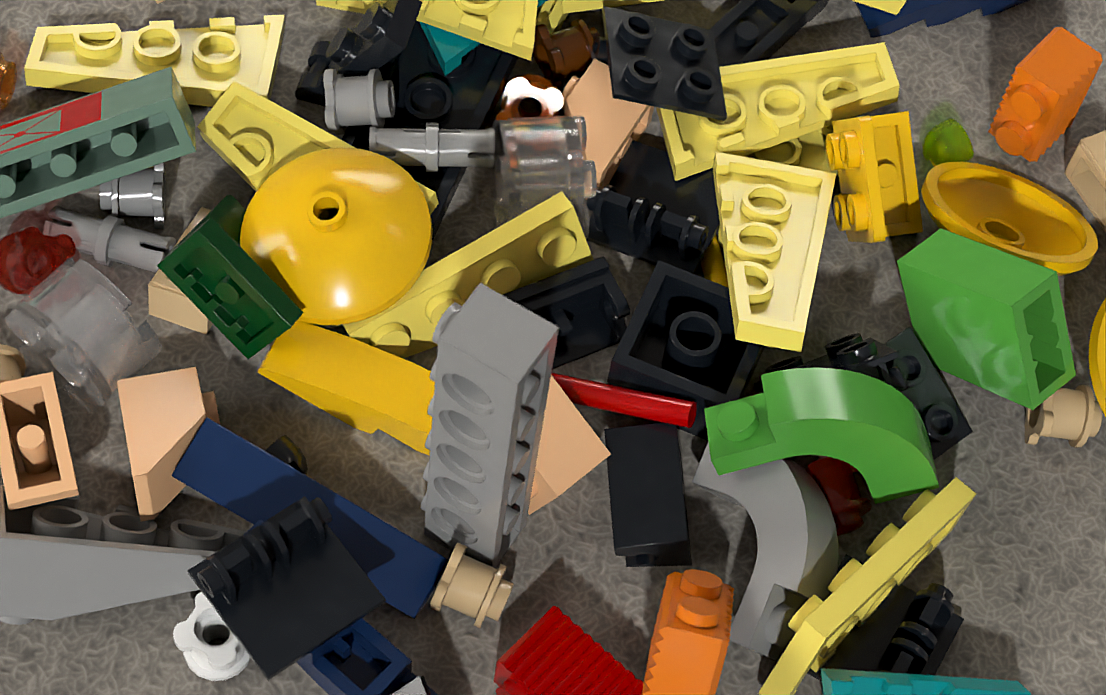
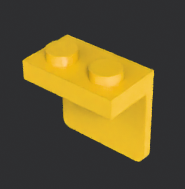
[826,111,923,243]

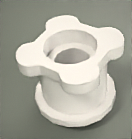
[173,592,251,681]

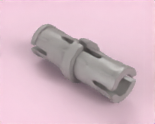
[369,123,495,173]
[43,206,177,273]

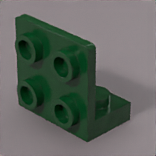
[157,195,304,360]

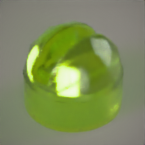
[922,118,974,167]

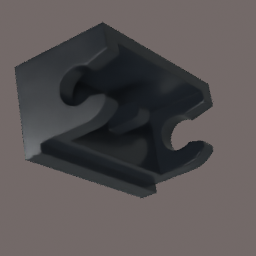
[503,256,631,369]
[604,422,692,567]

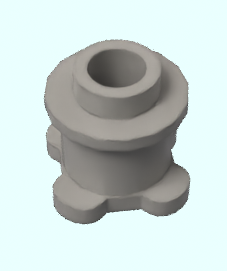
[323,69,395,135]
[100,162,167,229]

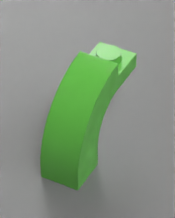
[704,367,940,504]

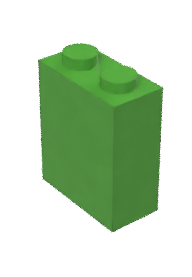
[897,228,1076,410]

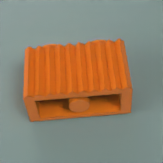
[988,27,1103,162]
[642,569,734,695]

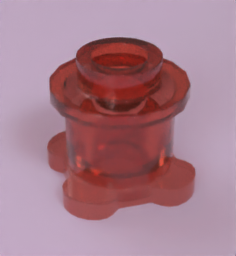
[0,226,76,297]
[806,457,872,536]

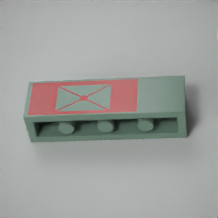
[0,66,196,219]

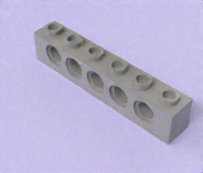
[421,283,559,568]

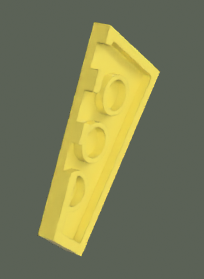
[24,15,285,107]
[656,42,900,181]
[713,151,836,352]
[342,191,594,359]
[758,477,976,695]

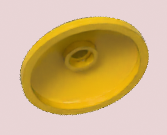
[240,148,433,325]
[921,162,1098,276]

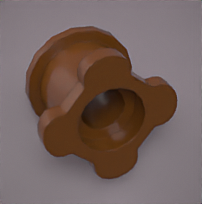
[532,19,601,92]

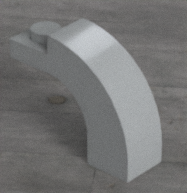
[692,442,838,662]

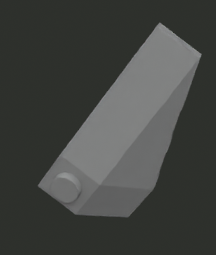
[0,485,247,625]

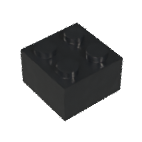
[606,260,765,441]

